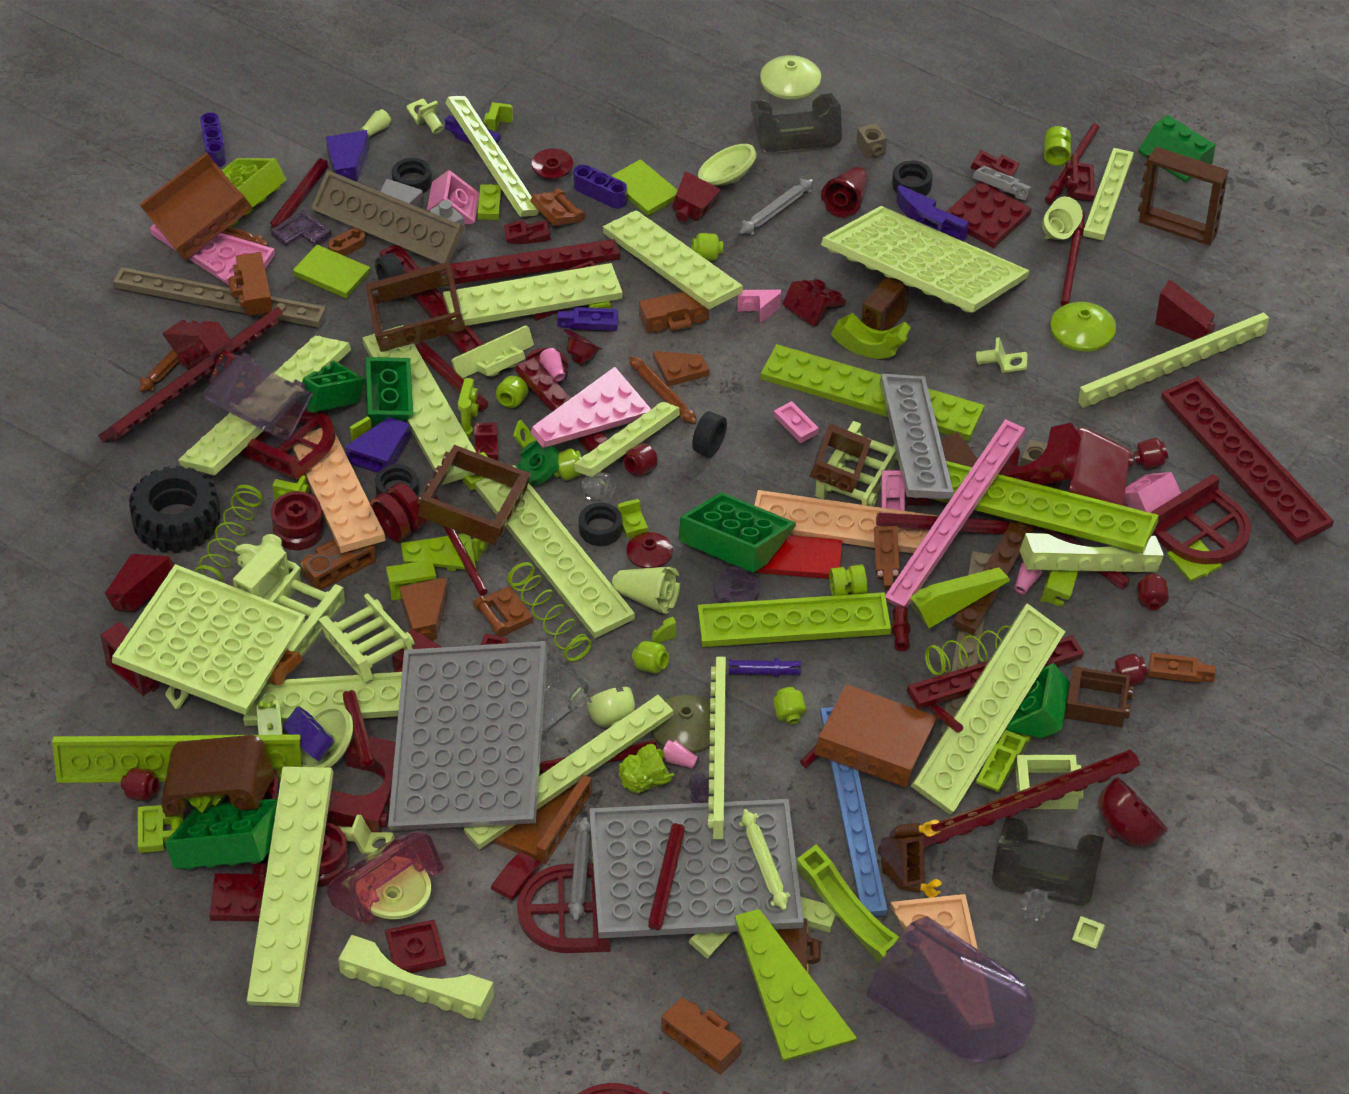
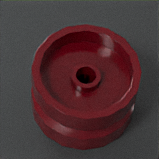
[370,483,427,542]
[271,491,324,551]
[317,822,349,887]

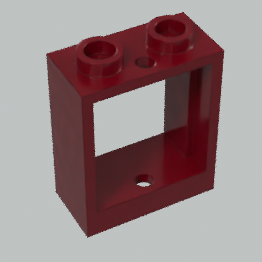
[100,622,162,696]

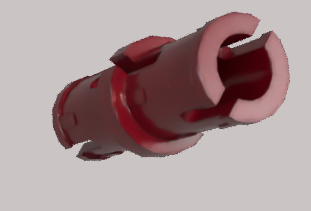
[892,605,911,651]

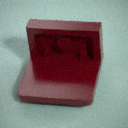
[782,279,846,326]

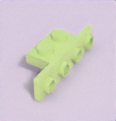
[452,326,534,378]

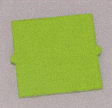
[1167,540,1222,582]

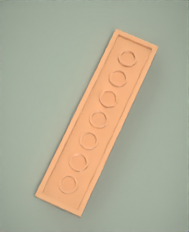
[291,428,386,553]
[754,490,936,554]

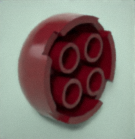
[1098,776,1168,848]

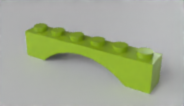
[797,844,914,981]

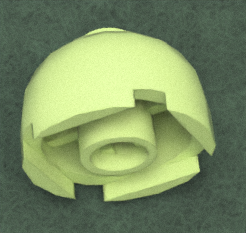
[585,687,635,728]

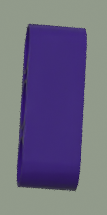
[200,112,226,167]
[573,164,627,209]
[282,706,335,761]

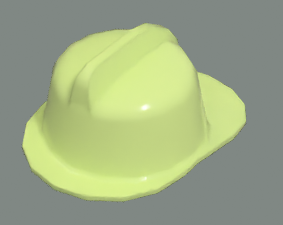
[1042,196,1082,240]

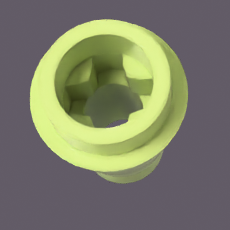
[361,109,391,138]

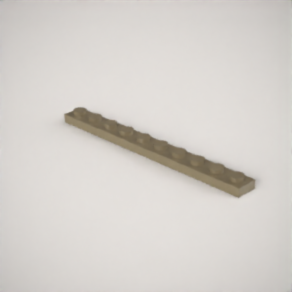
[113,267,326,328]
[940,551,992,738]

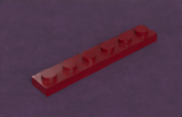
[515,358,608,452]

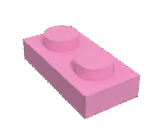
[774,401,819,444]

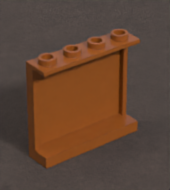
[139,152,252,260]
[815,684,937,788]
[491,770,592,865]

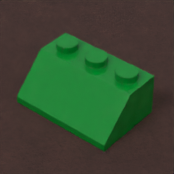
[1138,115,1216,183]
[363,357,413,428]
[1006,663,1070,738]

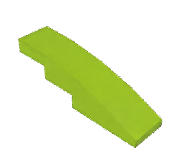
[976,730,1032,792]

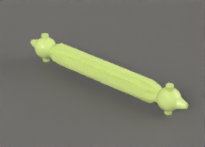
[739,809,790,911]

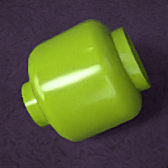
[691,233,723,261]
[496,375,528,408]
[554,448,582,482]
[632,641,669,674]
[773,687,807,725]

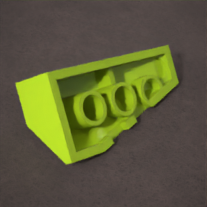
[910,567,1010,628]

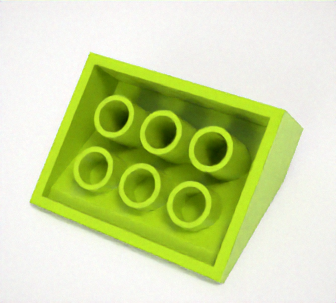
[221,158,287,227]

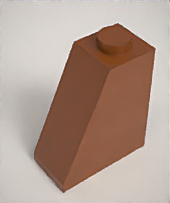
[400,577,448,640]

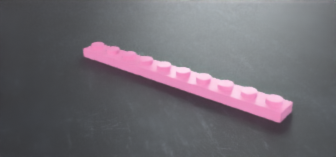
[885,419,1026,608]

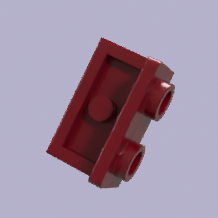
[1065,153,1095,201]

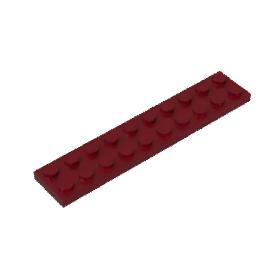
[98,307,283,442]
[1161,376,1334,544]

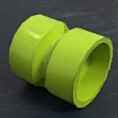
[1044,126,1071,166]
[829,564,867,596]

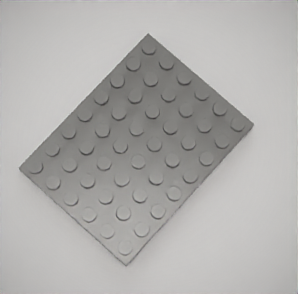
[388,641,548,831]
[589,799,804,938]

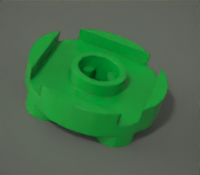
[516,440,559,487]

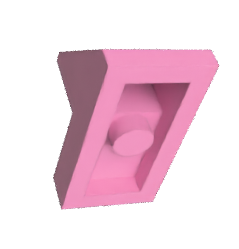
[737,290,781,323]
[880,470,905,511]

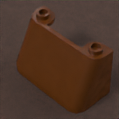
[161,735,275,817]

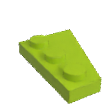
[401,533,476,571]

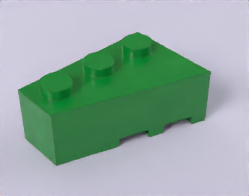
[297,360,365,413]

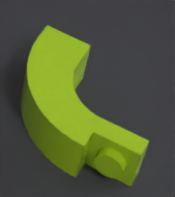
[830,313,911,359]

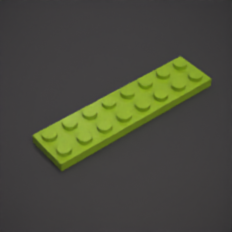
[698,592,891,647]

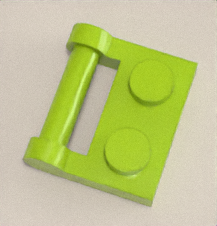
[458,378,479,438]

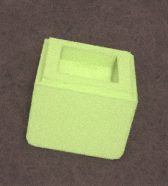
[1072,916,1106,949]

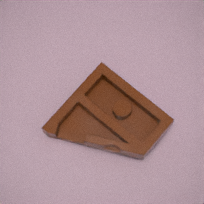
[653,351,709,386]

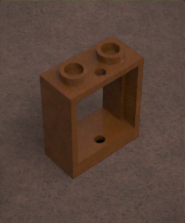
[862,277,909,331]
[809,423,872,493]
[1065,666,1134,727]

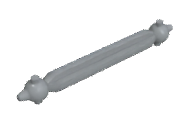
[740,178,813,236]
[568,817,591,921]

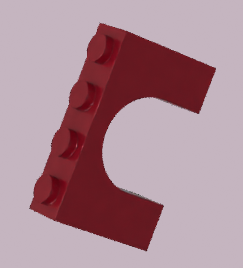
[998,423,1081,485]
[326,734,396,832]

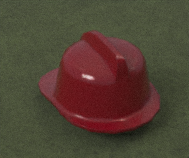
[563,329,603,364]

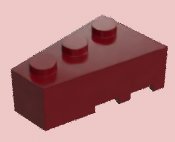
[162,320,231,369]

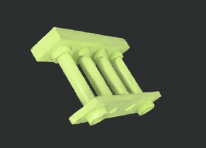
[815,421,898,506]
[269,567,345,657]
[318,593,414,682]

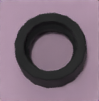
[392,157,432,193]
[892,160,933,196]
[375,253,405,280]
[692,411,727,457]
[375,464,419,496]
[579,502,623,546]

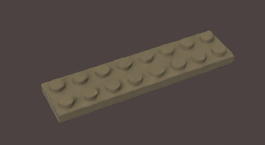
[311,170,465,264]

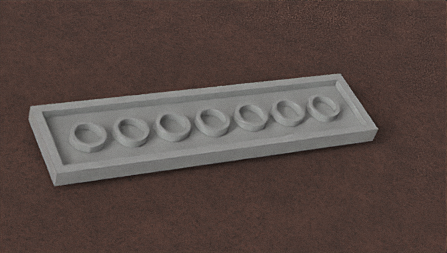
[880,374,953,499]

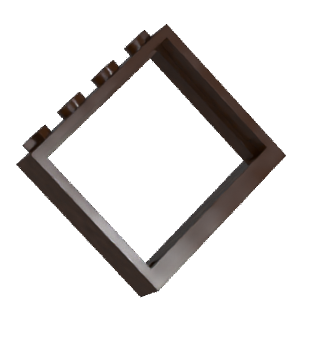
[1138,147,1229,246]
[365,262,466,352]
[417,445,531,546]

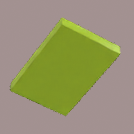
[611,159,678,216]
[293,245,371,299]

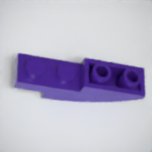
[896,185,969,242]

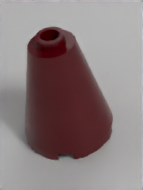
[821,167,868,218]

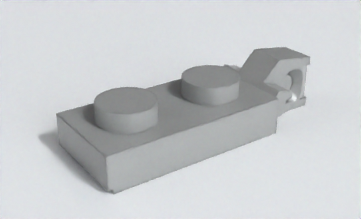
[973,166,1032,200]

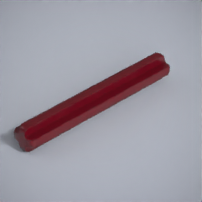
[343,690,374,768]

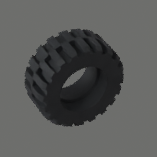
[129,466,220,553]

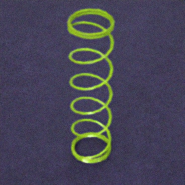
[194,485,263,582]
[507,562,591,661]
[925,625,1011,676]

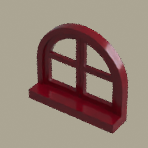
[239,409,336,480]
[1150,474,1251,564]
[517,863,610,953]

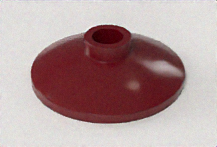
[532,148,573,179]
[626,532,673,568]

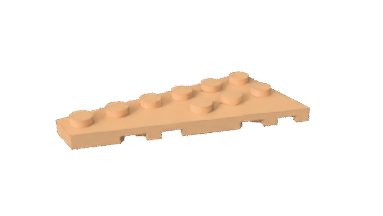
[890,894,994,1030]

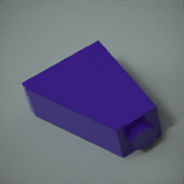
[326,130,369,182]
[346,417,410,473]

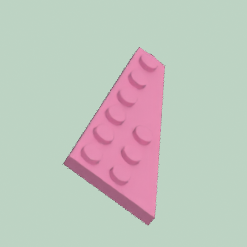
[150,224,275,287]
[530,367,651,448]

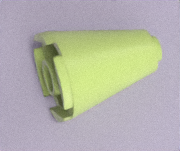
[612,567,680,614]

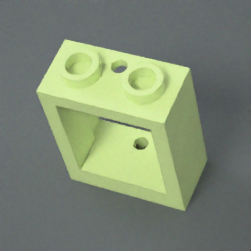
[233,543,289,600]
[1015,755,1083,809]

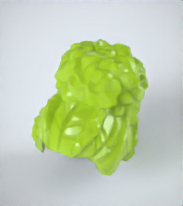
[618,744,674,794]

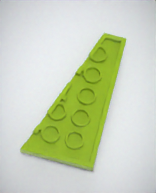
[734,909,857,1062]

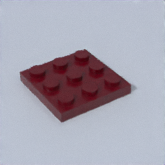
[946,181,1032,249]

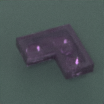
[271,209,332,246]

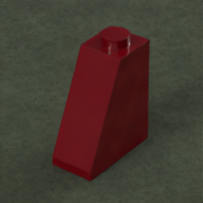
[1155,280,1215,340]
[105,554,174,611]

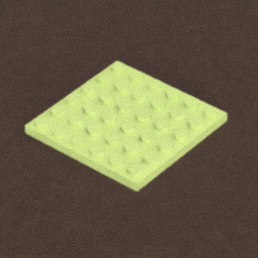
[112,564,305,715]

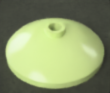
[760,55,821,99]
[698,144,757,186]
[301,704,353,768]
[355,855,431,919]

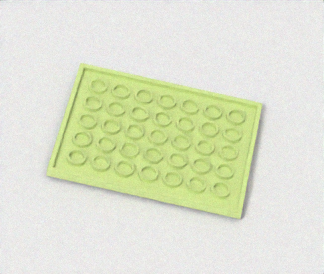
[821,206,1030,312]

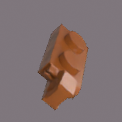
[874,526,899,590]
[1148,653,1216,682]

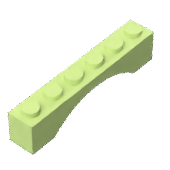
[1020,533,1164,572]
[339,935,494,1021]

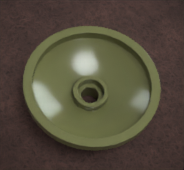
[651,694,715,754]

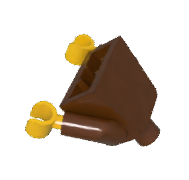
[878,819,942,898]

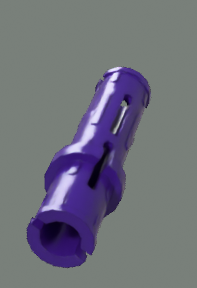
[729,658,801,677]

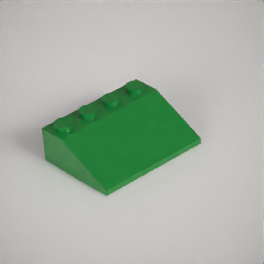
[679,492,796,573]
[165,798,278,870]

